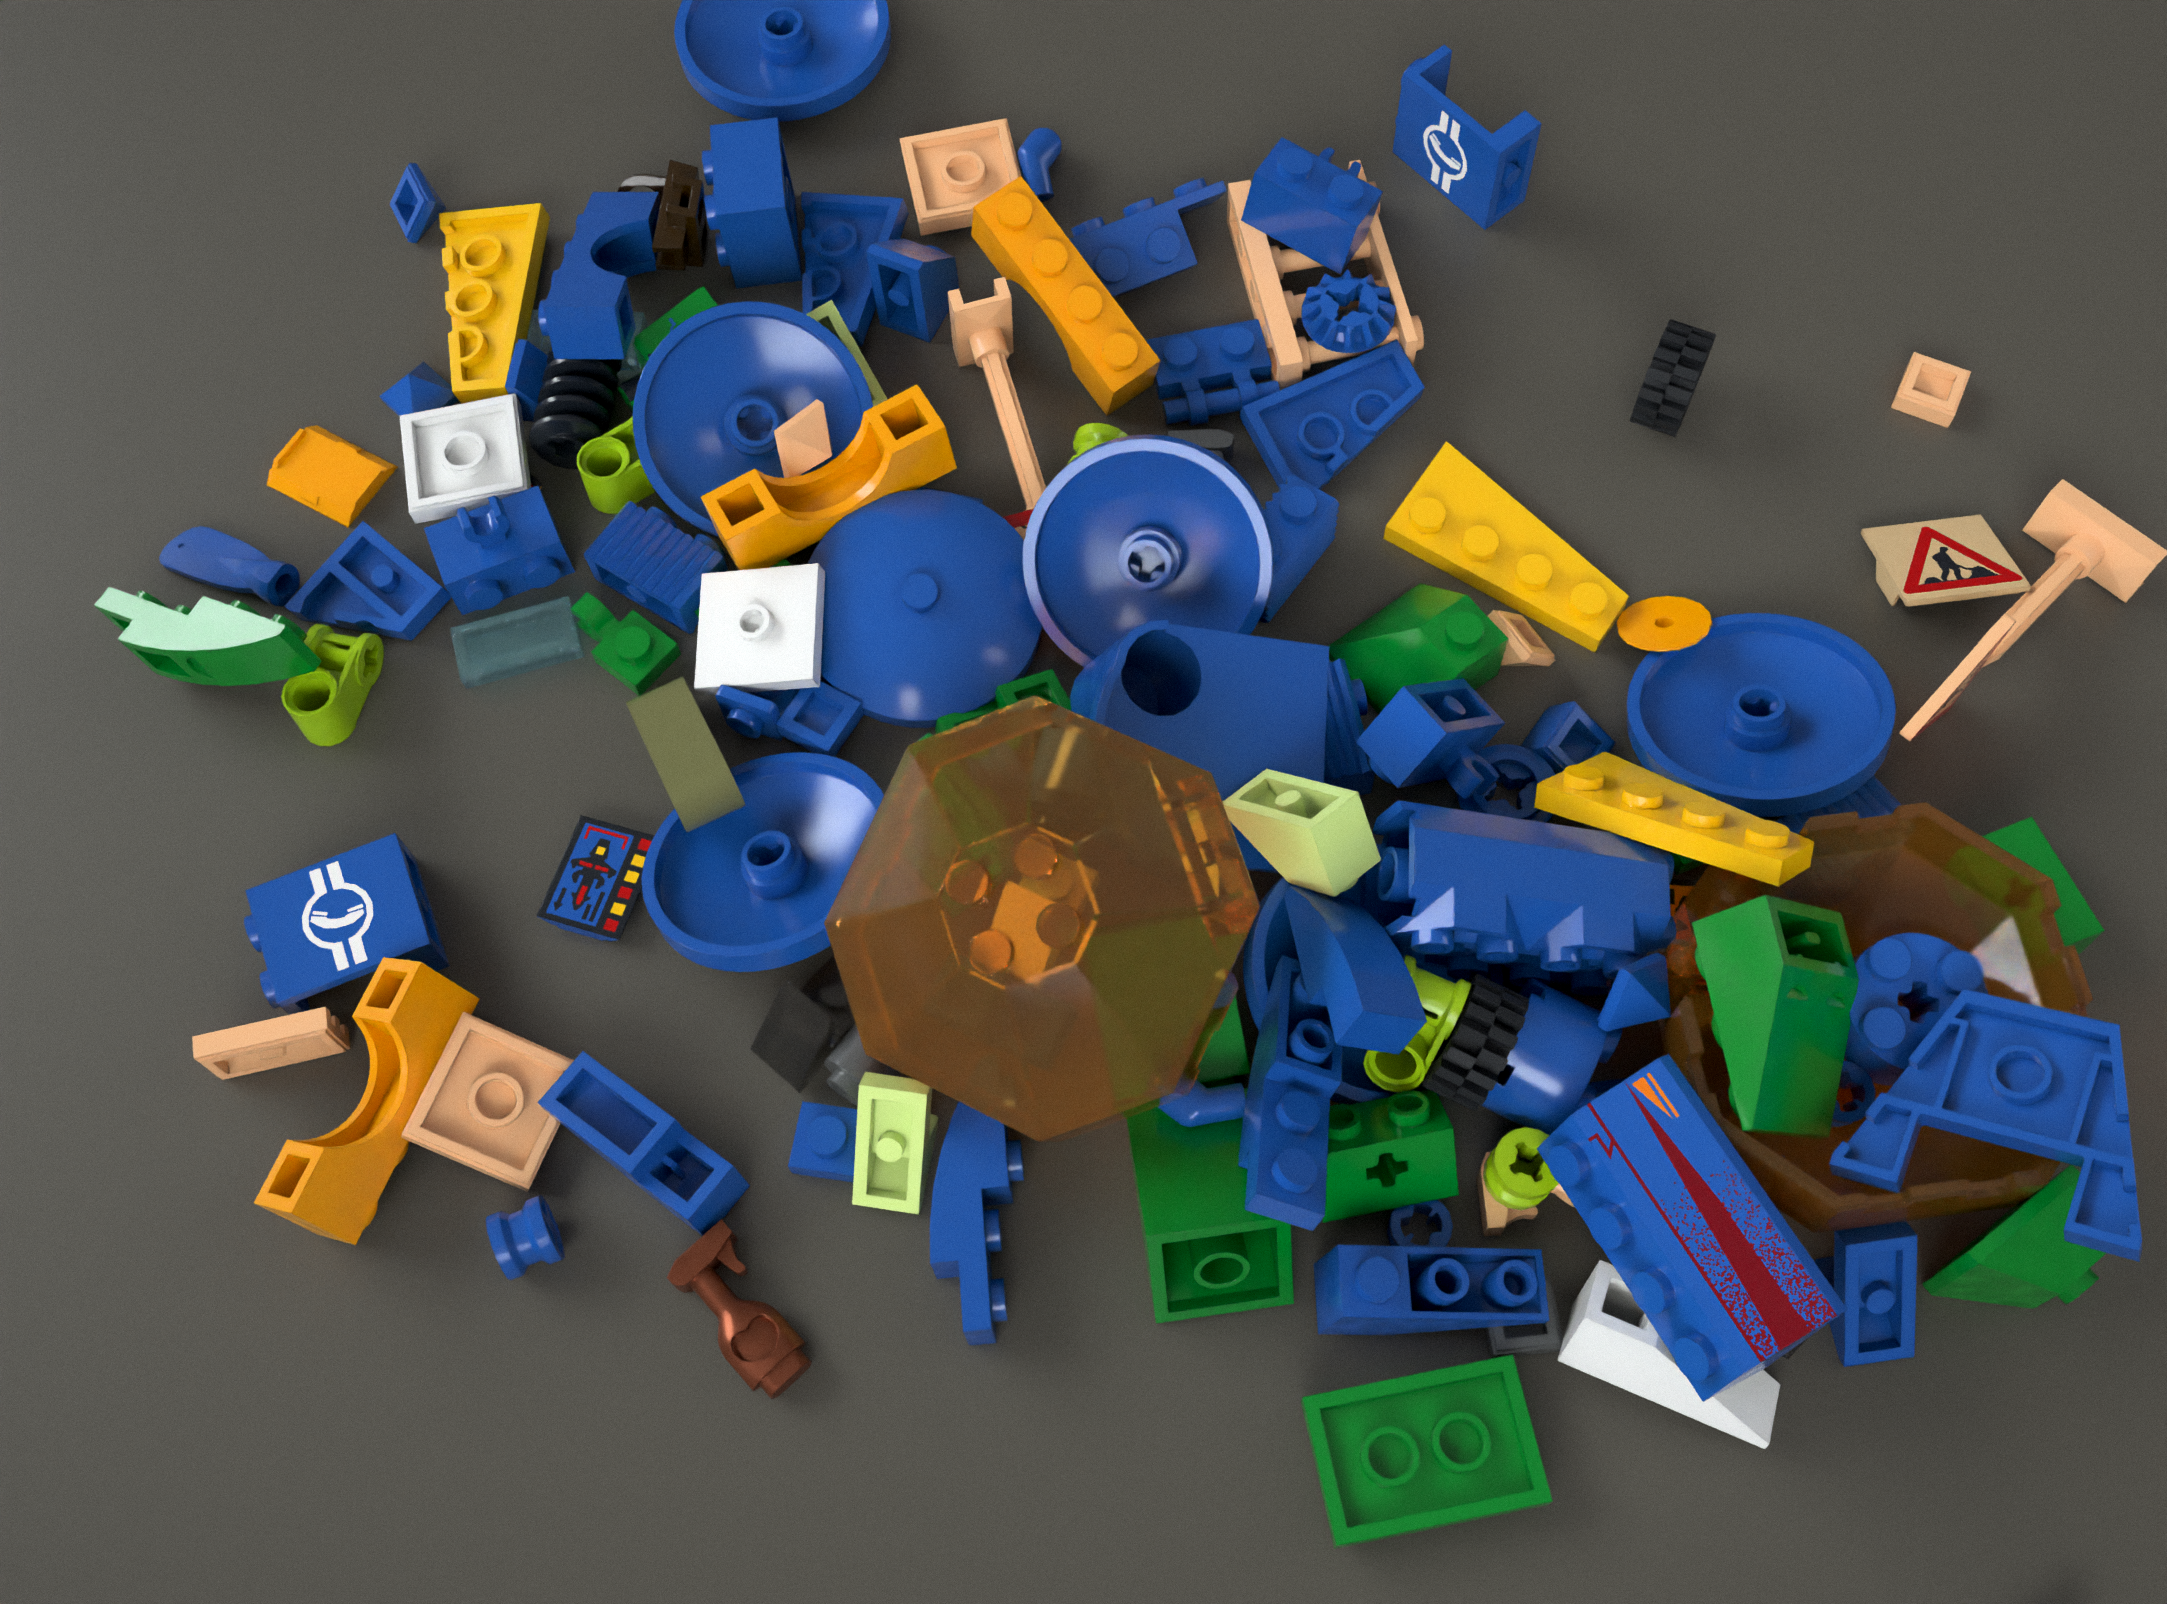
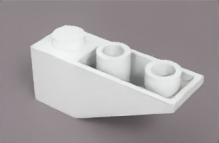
[1557,1260,1780,1449]

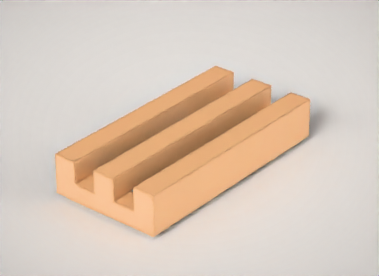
[192,1007,350,1080]

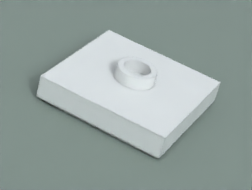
[400,393,531,524]
[694,563,825,696]

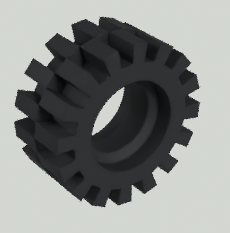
[1630,319,1717,437]
[1421,973,1529,1111]

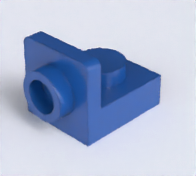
[715,685,800,741]

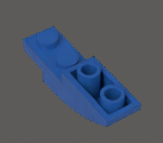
[1238,955,1343,1231]
[930,1053,1024,1346]

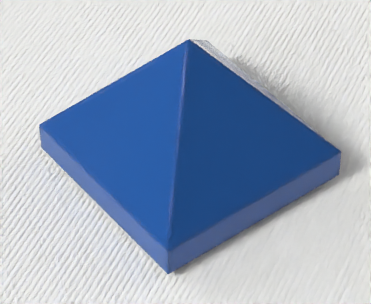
[390,163,446,243]
[380,361,458,417]
[1597,952,1671,1031]

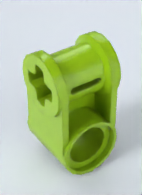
[577,416,656,514]
[281,624,384,746]
[1363,954,1471,1092]

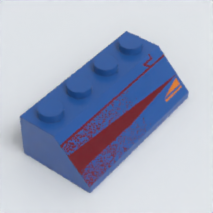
[1536,1054,1848,1402]

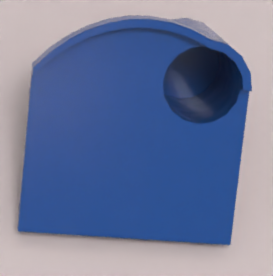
[1070,620,1329,874]

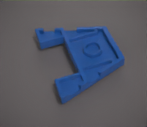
[1829,989,2142,1262]

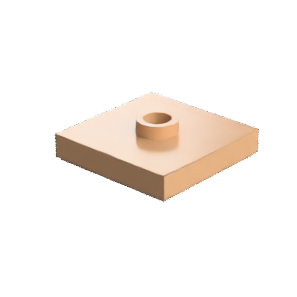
[899,118,1021,236]
[401,1012,574,1192]

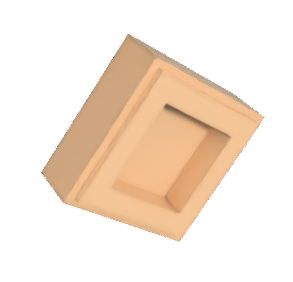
[1891,352,1971,428]

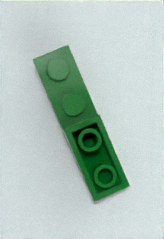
[94,587,322,686]

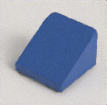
[505,339,548,422]
[1521,701,1616,775]

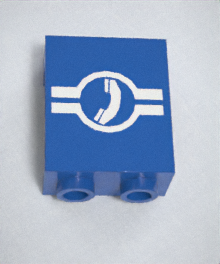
[1392,44,1542,230]
[244,833,450,1015]

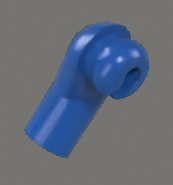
[1017,128,1062,202]
[1147,1064,1246,1127]

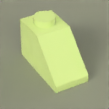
[1220,769,1381,897]

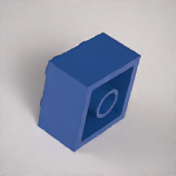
[702,117,802,289]

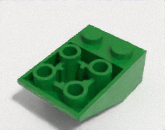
[1692,895,1859,1140]

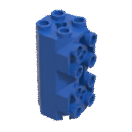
[1360,800,1676,996]

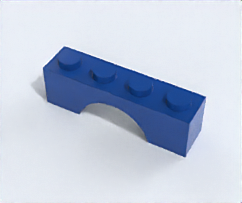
[538,192,661,359]

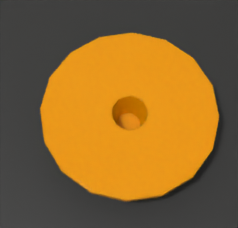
[1617,596,1712,652]

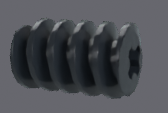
[529,347,623,470]

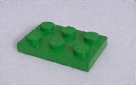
[1301,1354,1553,1549]

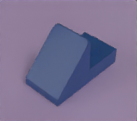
[1815,1220,1917,1367]

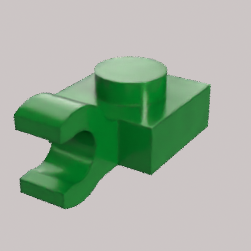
[570,592,681,696]

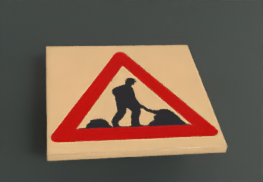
[1861,514,2031,607]

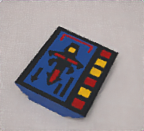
[536,815,654,941]

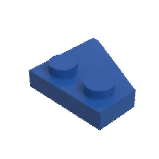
[285,521,451,641]

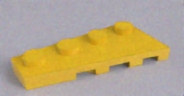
[439,203,550,404]
[1383,441,1629,653]
[1534,751,1814,887]

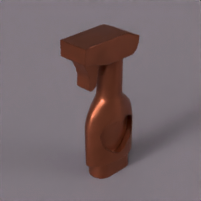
[667,1219,812,1399]

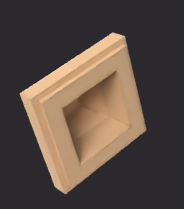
[774,399,832,478]
[1488,610,1556,666]

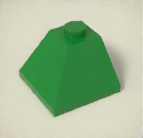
[1328,583,1508,714]
[1922,1165,2106,1309]

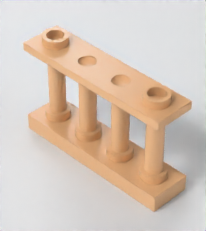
[1227,160,1424,390]

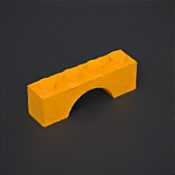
[971,176,1161,416]
[701,384,957,570]
[254,957,480,1245]

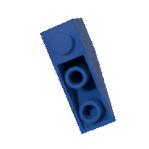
[1313,1245,1550,1335]

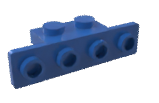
[1069,178,1227,298]

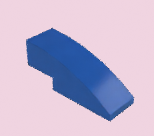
[1284,886,1427,1055]
[537,1051,750,1236]

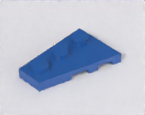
[801,192,909,347]
[1240,340,1425,490]

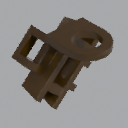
[617,160,710,271]

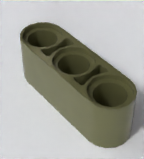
[626,676,746,833]

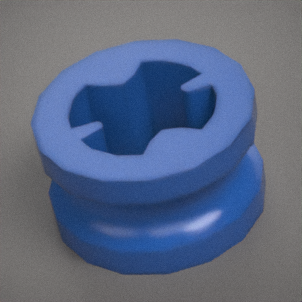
[1831,1061,1876,1128]
[1387,1200,1453,1247]

